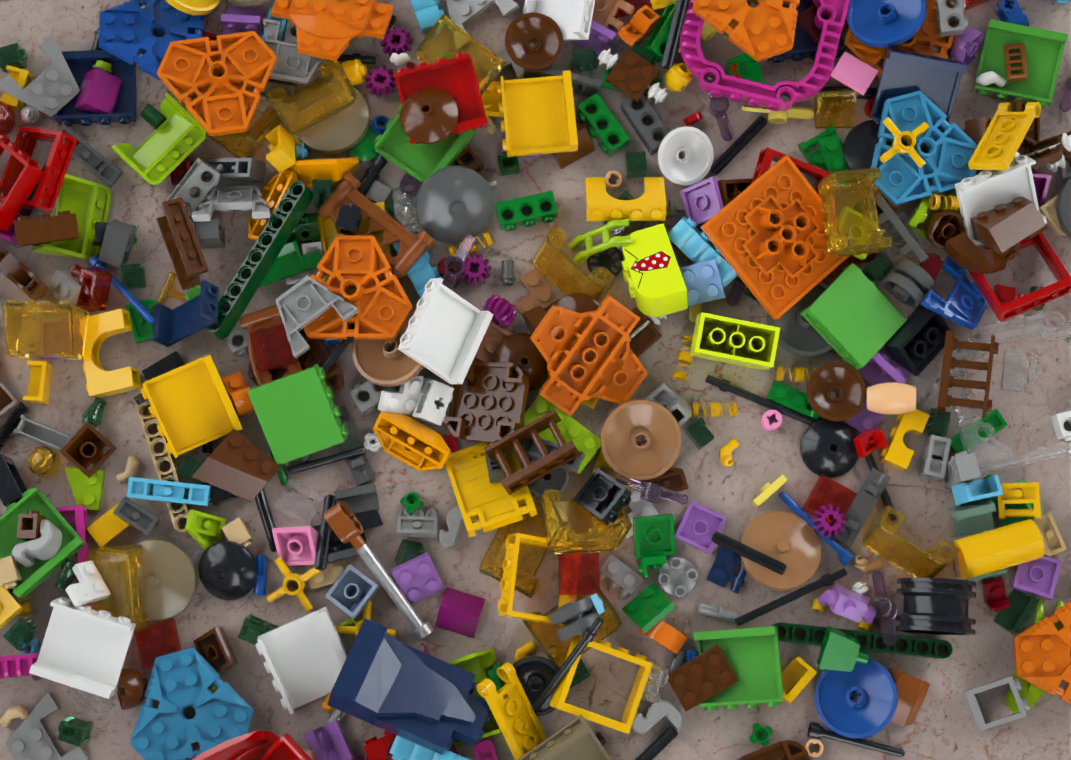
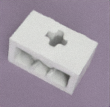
[412,379,454,426]

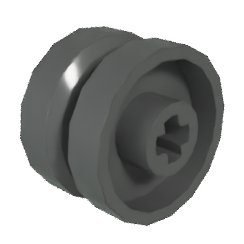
[882,258,935,308]
[527,459,570,501]
[548,596,599,642]

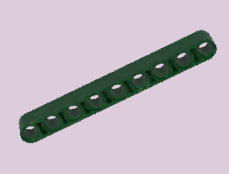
[206,181,313,340]
[771,622,953,659]

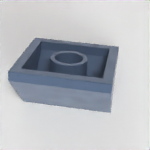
[325,564,380,619]

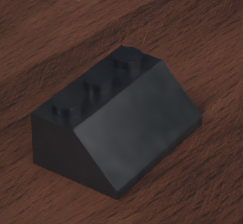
[884,305,950,377]

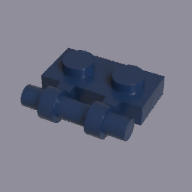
[706,546,747,594]

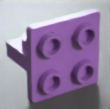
[221,6,265,39]
[571,20,619,57]
[858,345,911,386]
[304,720,354,760]

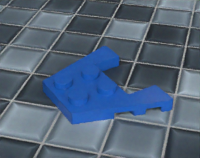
[920,256,988,330]

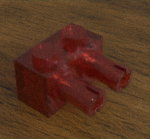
[71,264,113,312]

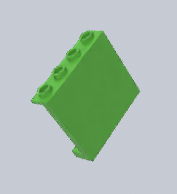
[973,19,1068,108]
[374,104,478,184]
[800,263,907,370]
[247,363,348,465]
[0,487,87,599]
[693,626,784,711]

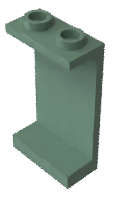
[949,499,1007,583]

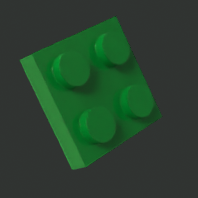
[632,513,675,558]
[622,583,676,634]

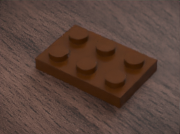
[664,644,739,712]

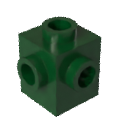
[292,212,321,242]

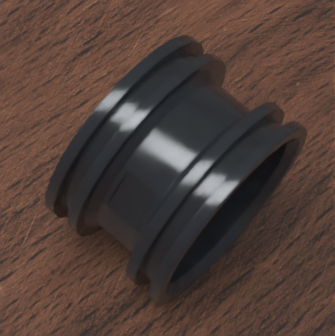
[896,577,976,635]

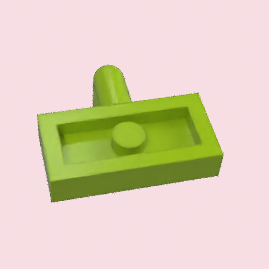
[905,196,931,239]

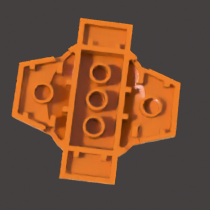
[271,0,394,61]
[530,295,648,416]

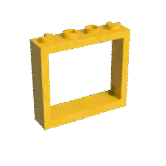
[498,533,581,626]
[549,633,653,734]

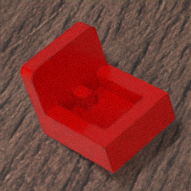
[853,429,888,458]

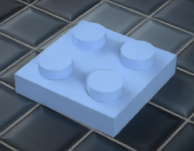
[679,258,726,306]

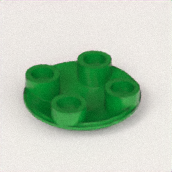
[347,125,379,162]

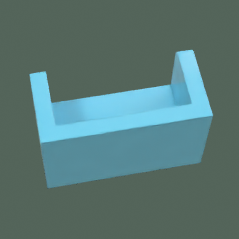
[951,475,1003,506]

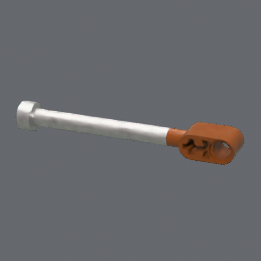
[324,501,433,641]

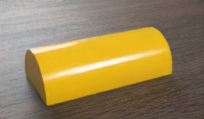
[954,519,1044,580]

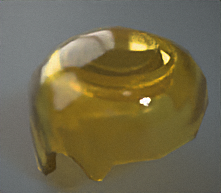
[27,446,62,478]

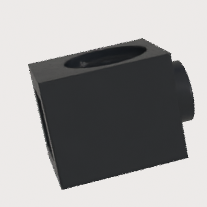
[335,204,363,235]

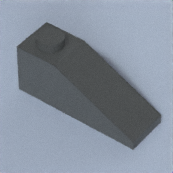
[203,158,266,182]

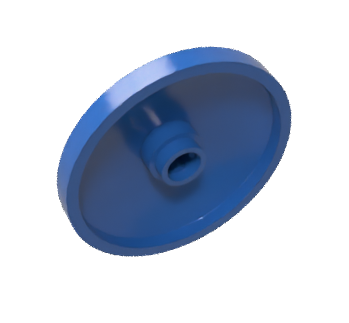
[847,0,926,48]
[814,658,898,739]

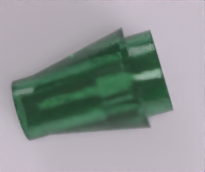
[82,397,106,428]
[55,559,78,591]

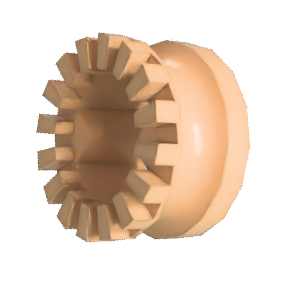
[605,170,622,190]
[804,739,824,757]

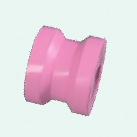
[760,409,782,431]

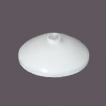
[658,126,714,185]

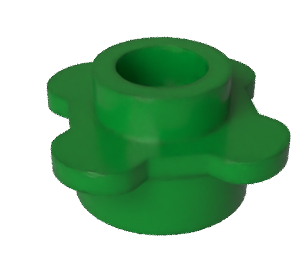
[400,492,424,513]
[749,723,772,746]

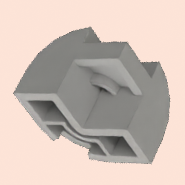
[644,381,692,427]

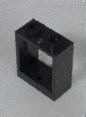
[0,454,28,507]

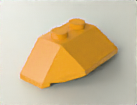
[287,157,360,190]
[248,169,298,241]
[373,412,451,471]

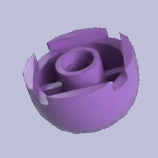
[948,27,985,66]

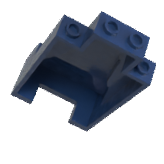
[327,618,492,755]

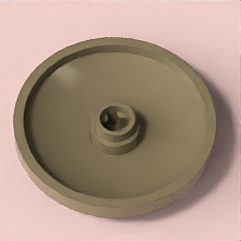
[292,81,370,154]
[115,539,197,621]

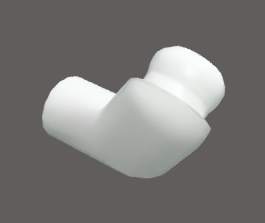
[390,53,411,68]
[976,71,1006,88]

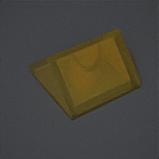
[813,91,857,129]

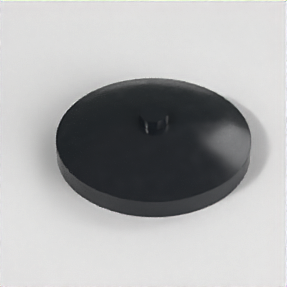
[843,120,892,188]

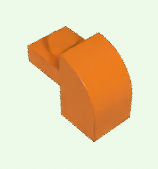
[617,5,660,47]
[221,371,255,419]
[636,620,687,655]

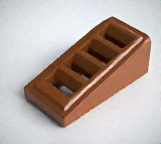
[1004,43,1028,84]

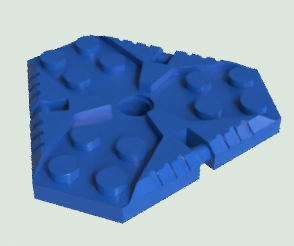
[99,0,204,81]

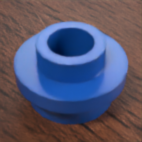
[371,115,389,134]

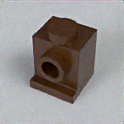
[455,146,484,173]
[17,510,46,541]

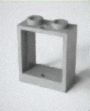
[965,674,1030,731]

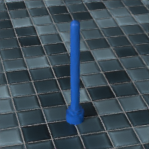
[88,254,154,324]
[779,491,856,566]

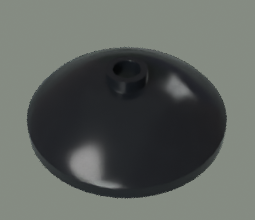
[800,419,858,478]
[198,541,258,600]
[504,656,559,716]

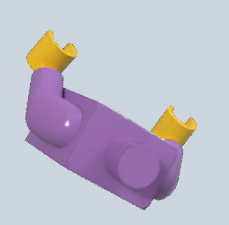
[811,583,876,632]

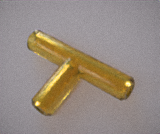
[155,272,185,306]

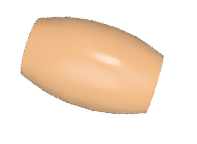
[867,382,916,415]

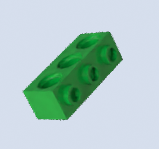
[643,1,687,63]
[576,93,630,157]
[495,191,558,231]

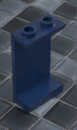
[153,280,219,347]

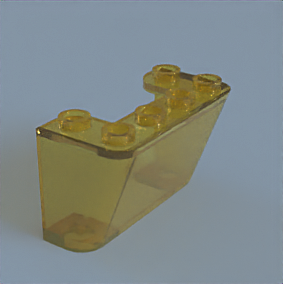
[2,300,89,360]
[862,505,959,578]

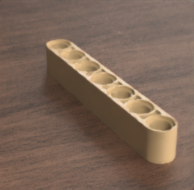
[138,401,190,534]

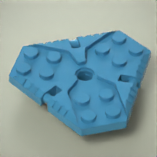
[868,91,978,206]
[130,647,255,760]

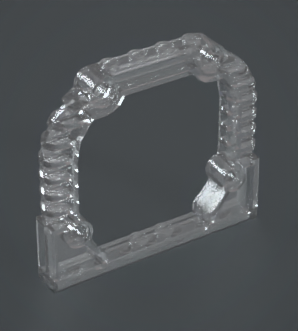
[948,311,1071,475]

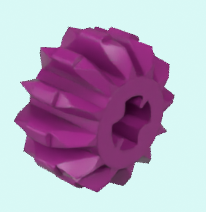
[380,26,413,58]
[365,65,397,99]
[458,253,491,287]
[483,295,517,327]
[811,504,847,538]

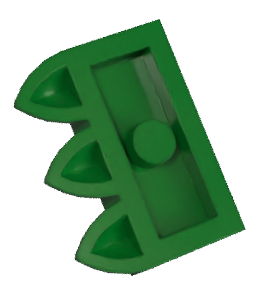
[125,299,156,344]

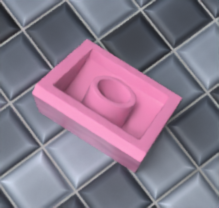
[830,51,878,96]
[272,526,319,566]

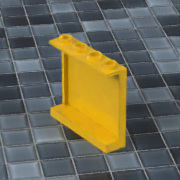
[497,70,578,157]
[140,354,243,458]

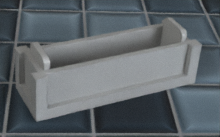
[13,414,73,452]

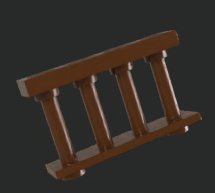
[156,197,209,291]
[937,331,999,418]
[484,409,580,495]

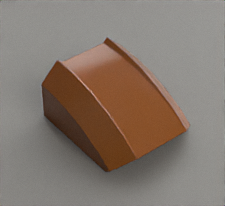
[888,668,930,727]

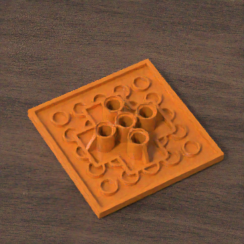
[700,155,851,321]

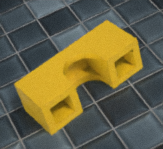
[880,409,930,472]

